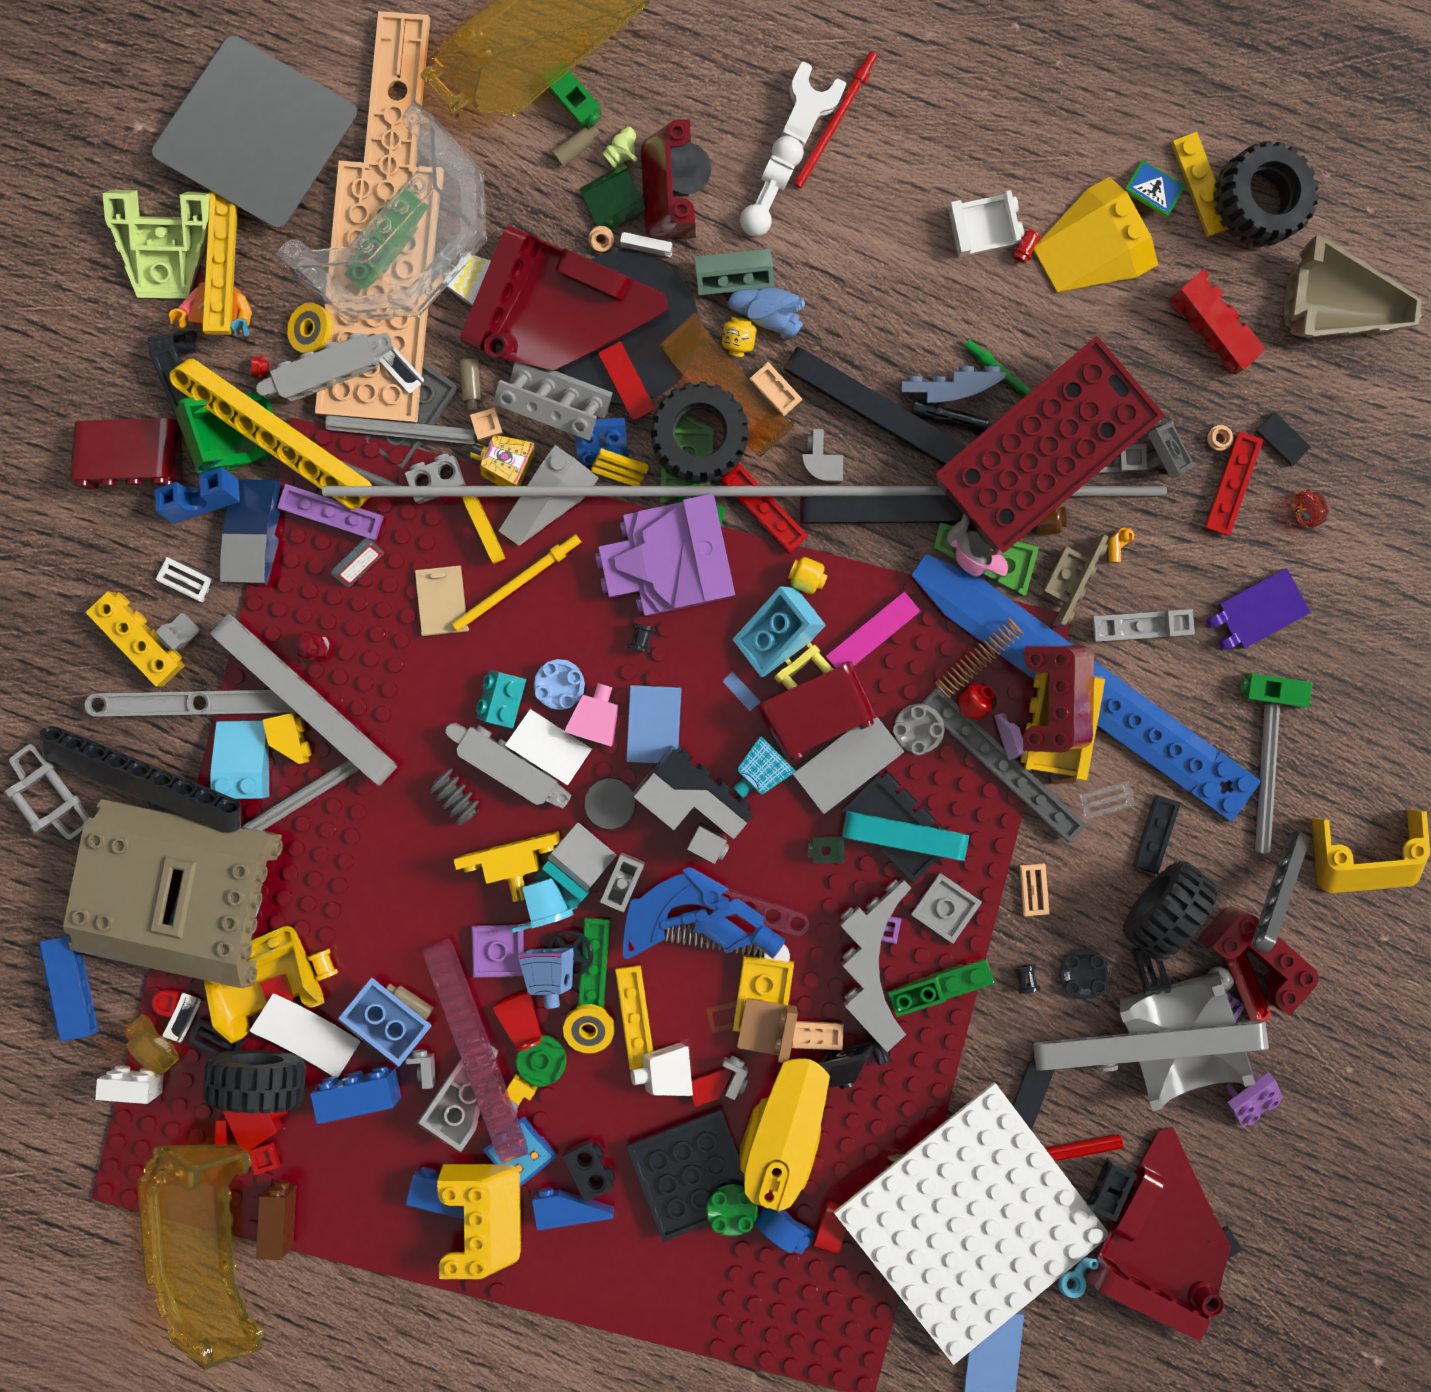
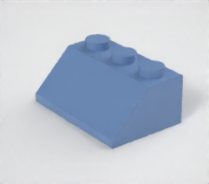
[338,978,432,1069]

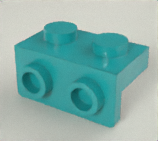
[476,670,526,728]
[535,860,590,909]

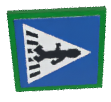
[1124,160,1185,218]

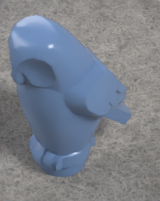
[728,288,805,340]

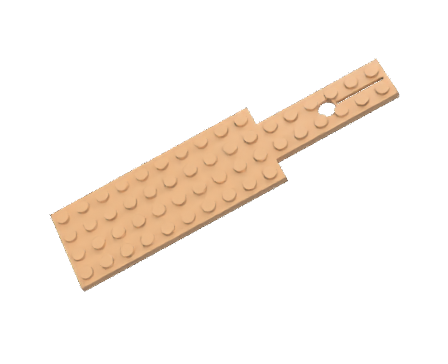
[315,11,441,423]

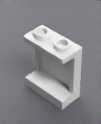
[948,190,1024,258]

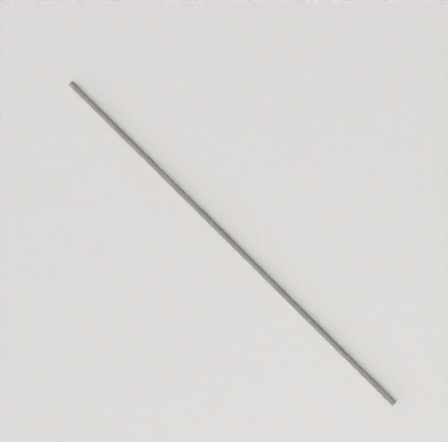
[322,486,1167,497]

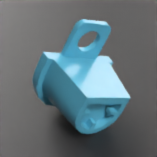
[510,877,573,933]

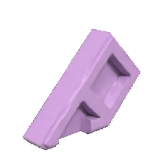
[994,713,1027,760]

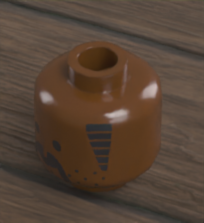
[1035,505,1067,536]

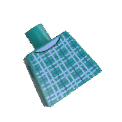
[733,736,795,798]

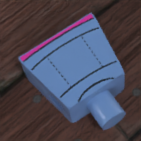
[518,948,573,1009]

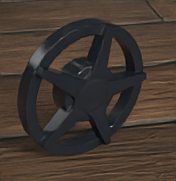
[548,930,593,978]

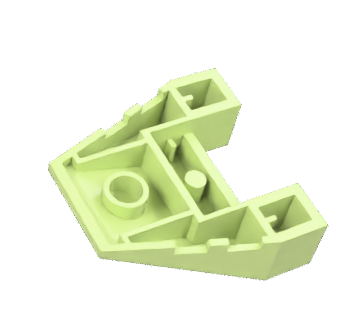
[103,190,210,299]

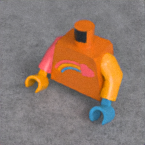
[169,282,252,336]

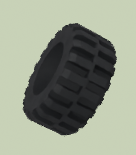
[1213,141,1319,247]
[651,381,749,484]
[1123,861,1218,961]
[203,1050,306,1114]

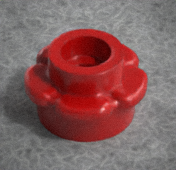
[251,355,269,380]

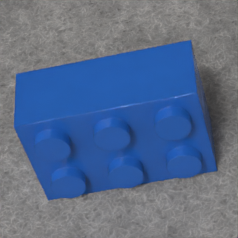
[310,1065,402,1124]

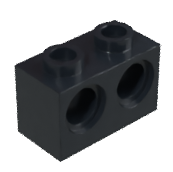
[563,1137,616,1203]
[1087,1157,1136,1221]

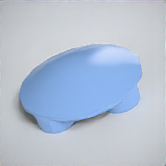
[534,659,585,710]

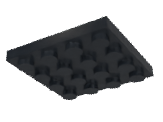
[626,1108,758,1242]

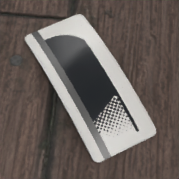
[379,346,424,393]
[163,993,201,1042]

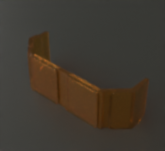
[660,313,795,457]

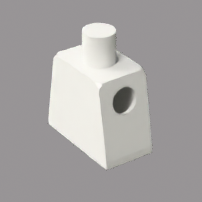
[631,1043,693,1096]

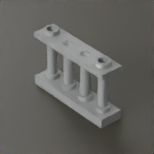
[493,361,613,441]

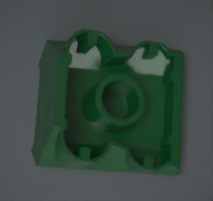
[579,163,645,230]

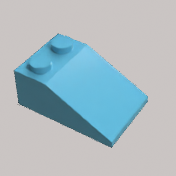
[732,586,825,677]
[210,721,269,799]

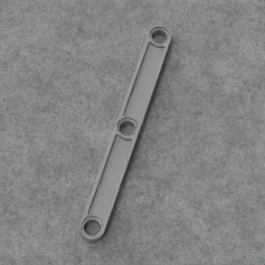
[85,690,296,717]

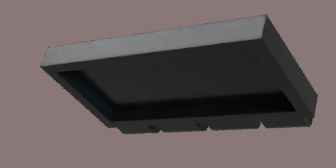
[841,771,946,883]

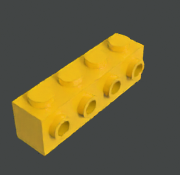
[86,591,185,687]

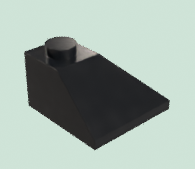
[818,1041,877,1089]

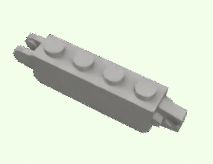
[256,332,394,402]
[445,723,572,808]

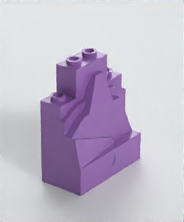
[595,493,735,617]

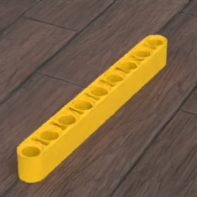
[169,359,372,510]

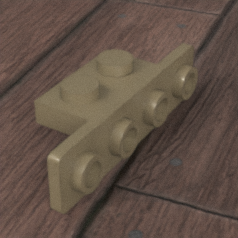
[1042,534,1108,628]

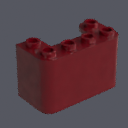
[1023,645,1094,753]
[1197,907,1319,1016]

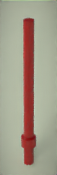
[793,51,878,189]

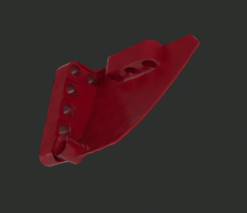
[460,225,669,371]
[1086,1127,1231,1341]

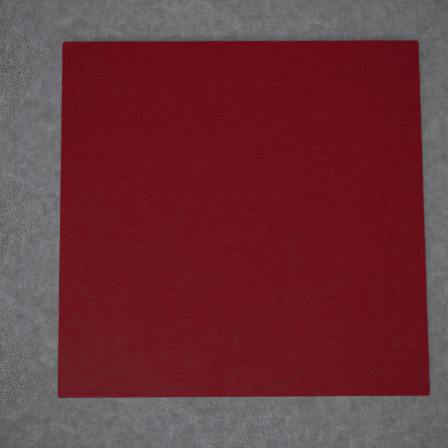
[92,418,1072,1392]

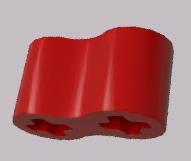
[812,1201,847,1255]

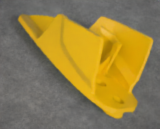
[739,1059,830,1211]

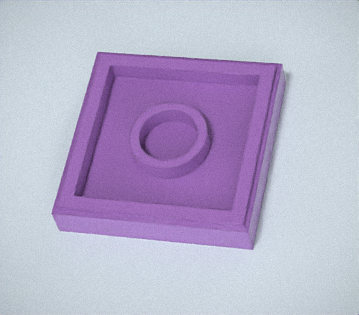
[472,924,524,977]

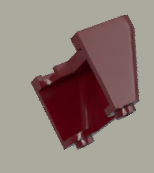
[641,119,696,240]
[757,661,877,762]

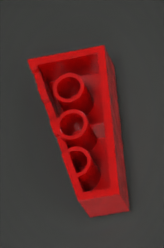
[1169,268,1266,374]

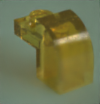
[124,1014,180,1076]

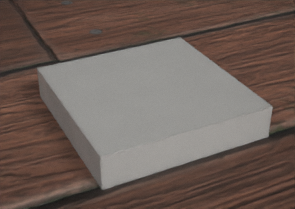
[548,823,616,891]
[910,872,982,943]

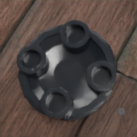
[1059,949,1111,1000]

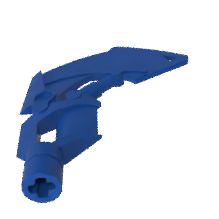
[623,867,785,959]

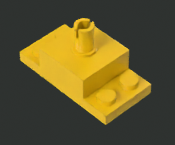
[454,831,561,902]

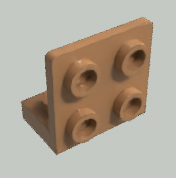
[738,998,798,1063]

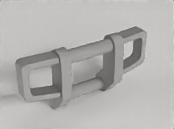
[4,744,90,840]

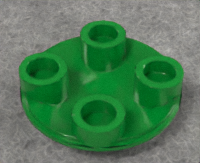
[706,1184,758,1236]

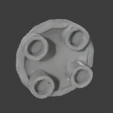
[893,704,945,755]

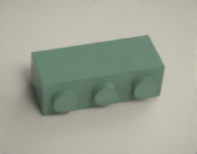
[695,249,775,295]

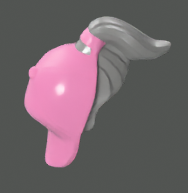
[947,514,1008,576]

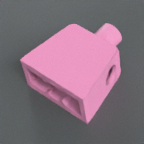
[565,683,618,746]

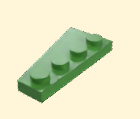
[933,522,1039,596]

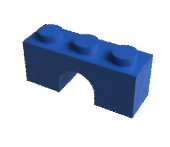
[155,467,240,524]

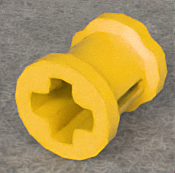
[307,949,338,981]

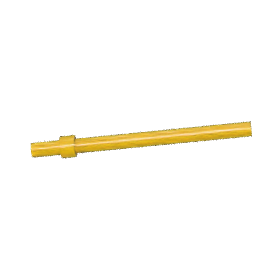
[452,534,581,631]

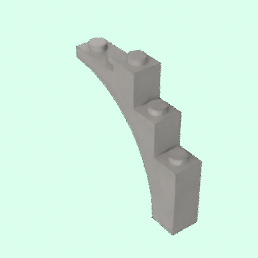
[839,879,911,1052]

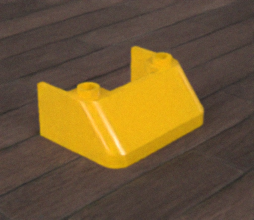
[1311,809,1430,893]

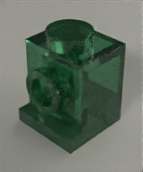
[807,836,845,864]

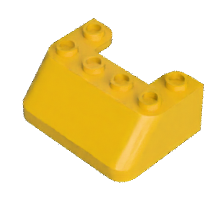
[437,1164,521,1279]

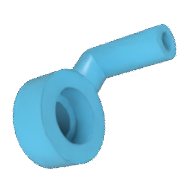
[1058,1257,1099,1298]

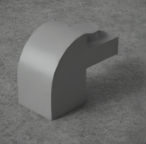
[801,429,843,484]

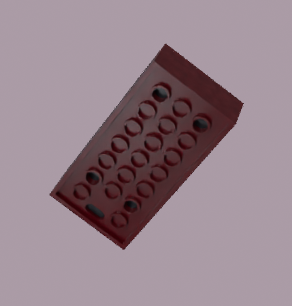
[931,335,1165,555]

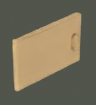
[415,566,469,636]

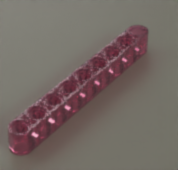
[423,938,528,1164]

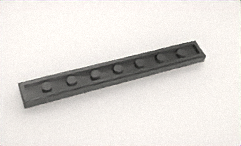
[921,686,1086,844]

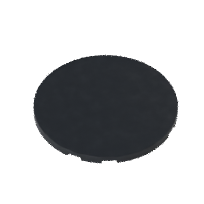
[560,252,700,405]

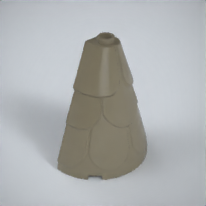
[1283,235,1422,338]

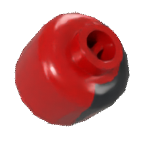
[958,683,997,721]

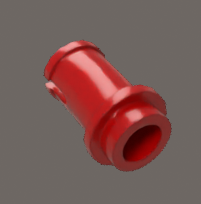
[1013,229,1041,264]

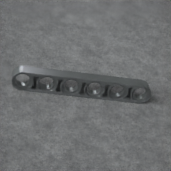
[1251,830,1310,954]

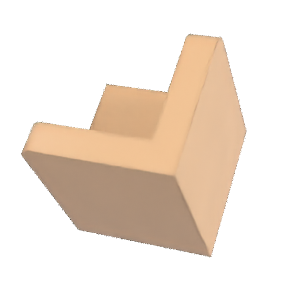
[470,408,503,443]

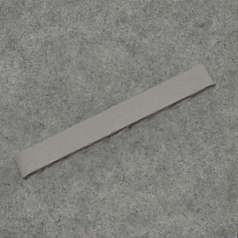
[210,614,397,786]
[1033,1021,1269,1070]

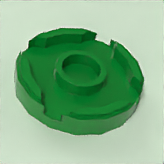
[515,1034,567,1087]

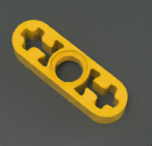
[462,496,506,564]

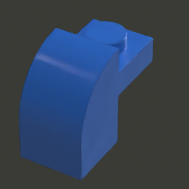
[754,1207,816,1254]

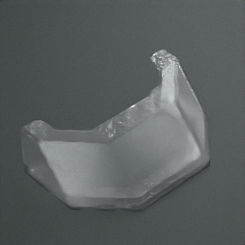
[275,101,487,323]

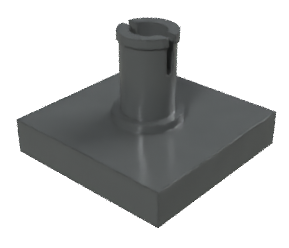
[1147,421,1195,479]

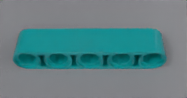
[842,811,970,861]

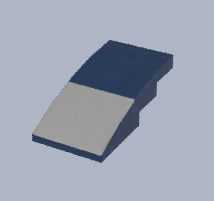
[220,479,282,585]

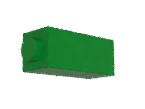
[541,60,602,129]
[1240,673,1313,708]

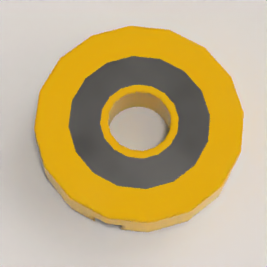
[287,303,333,353]
[563,1004,614,1053]

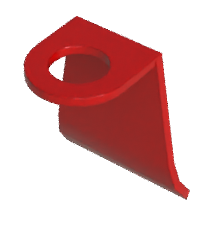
[493,991,542,1053]

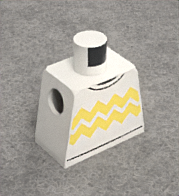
[436,252,491,307]

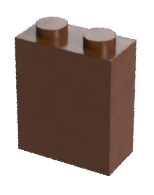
[256,1180,297,1260]

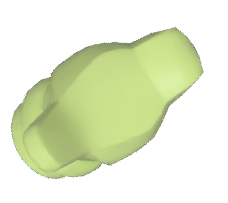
[603,126,638,168]

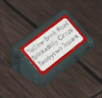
[331,538,384,587]

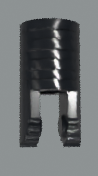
[148,331,197,356]

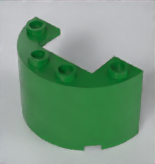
[175,392,274,474]

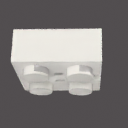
[95,1066,164,1104]

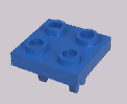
[575,418,629,466]

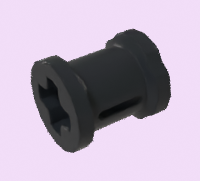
[628,623,655,653]
[1013,964,1041,994]

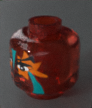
[1291,489,1330,529]

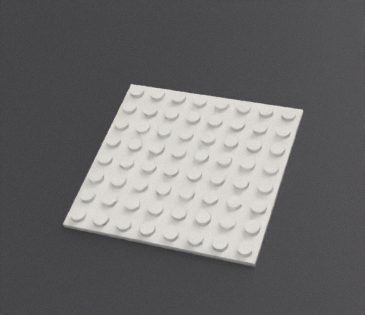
[834,1082,1109,1365]

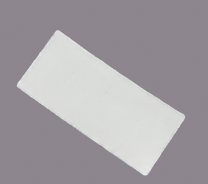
[250,994,360,1077]

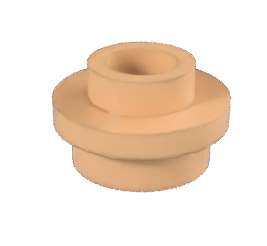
[589,226,614,252]
[1207,425,1233,451]

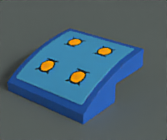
[484,1117,558,1187]

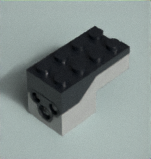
[633,746,754,839]

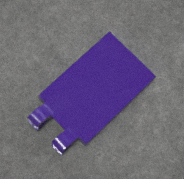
[1206,568,1311,651]

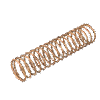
[935,617,1023,699]

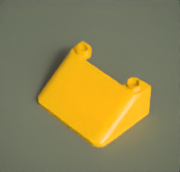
[204,926,325,1043]

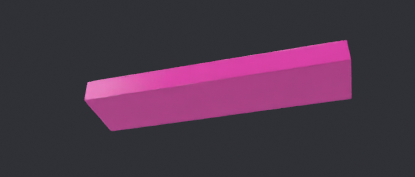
[826,592,920,668]

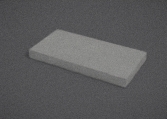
[793,717,904,814]

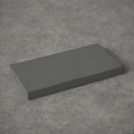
[366,362,460,468]

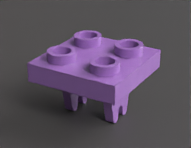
[1225,1072,1283,1128]

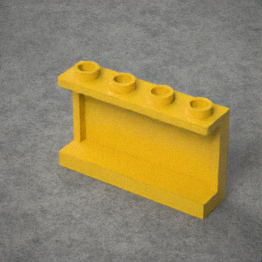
[1020,673,1105,780]

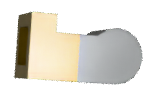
[493,1074,538,1125]

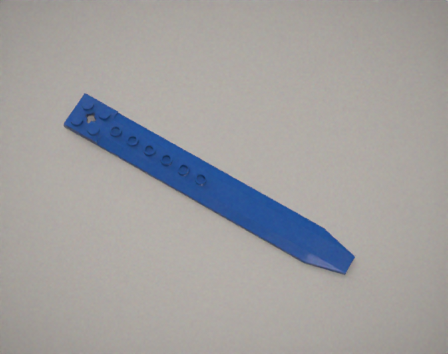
[911,554,1261,822]

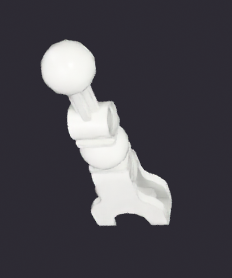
[740,61,846,237]

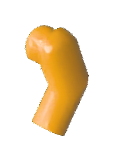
[1108,528,1134,562]

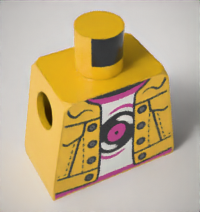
[470,435,534,486]

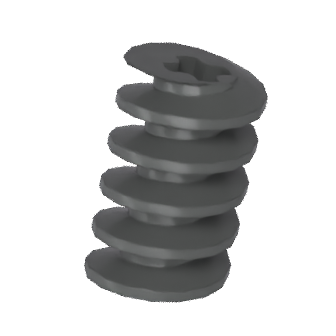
[429,768,482,826]

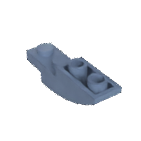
[902,366,1006,403]

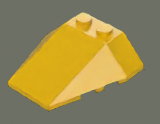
[1033,177,1158,293]

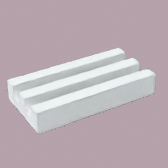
[620,232,673,258]
[156,557,214,602]

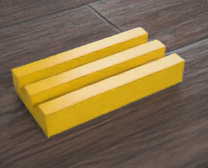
[591,448,648,486]

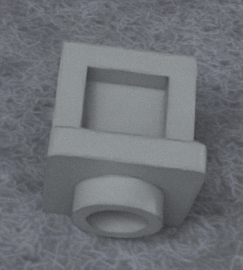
[156,613,200,650]
[722,1056,748,1100]

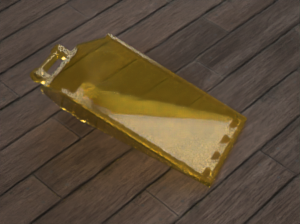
[420,0,650,118]

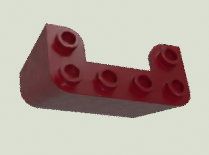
[69,418,183,490]

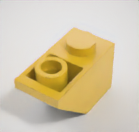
[262,713,311,764]

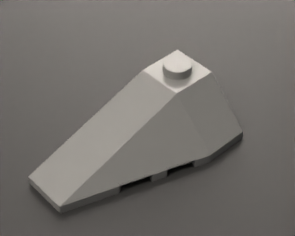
[499,445,599,546]
[415,1036,498,1152]

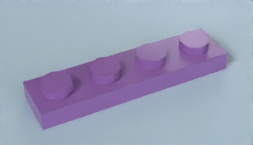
[277,484,384,540]

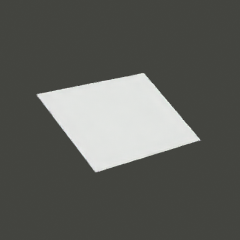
[505,709,592,785]

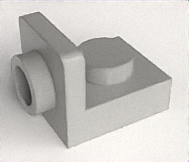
[405,1049,436,1089]

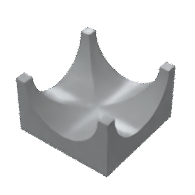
[1120,971,1255,1111]

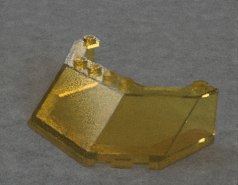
[137,1145,264,1370]

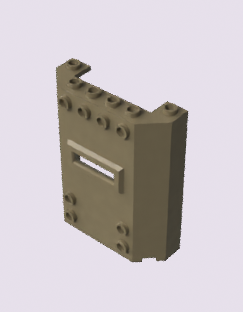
[63,799,283,988]

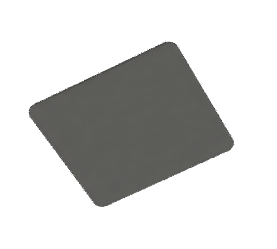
[152,36,358,228]

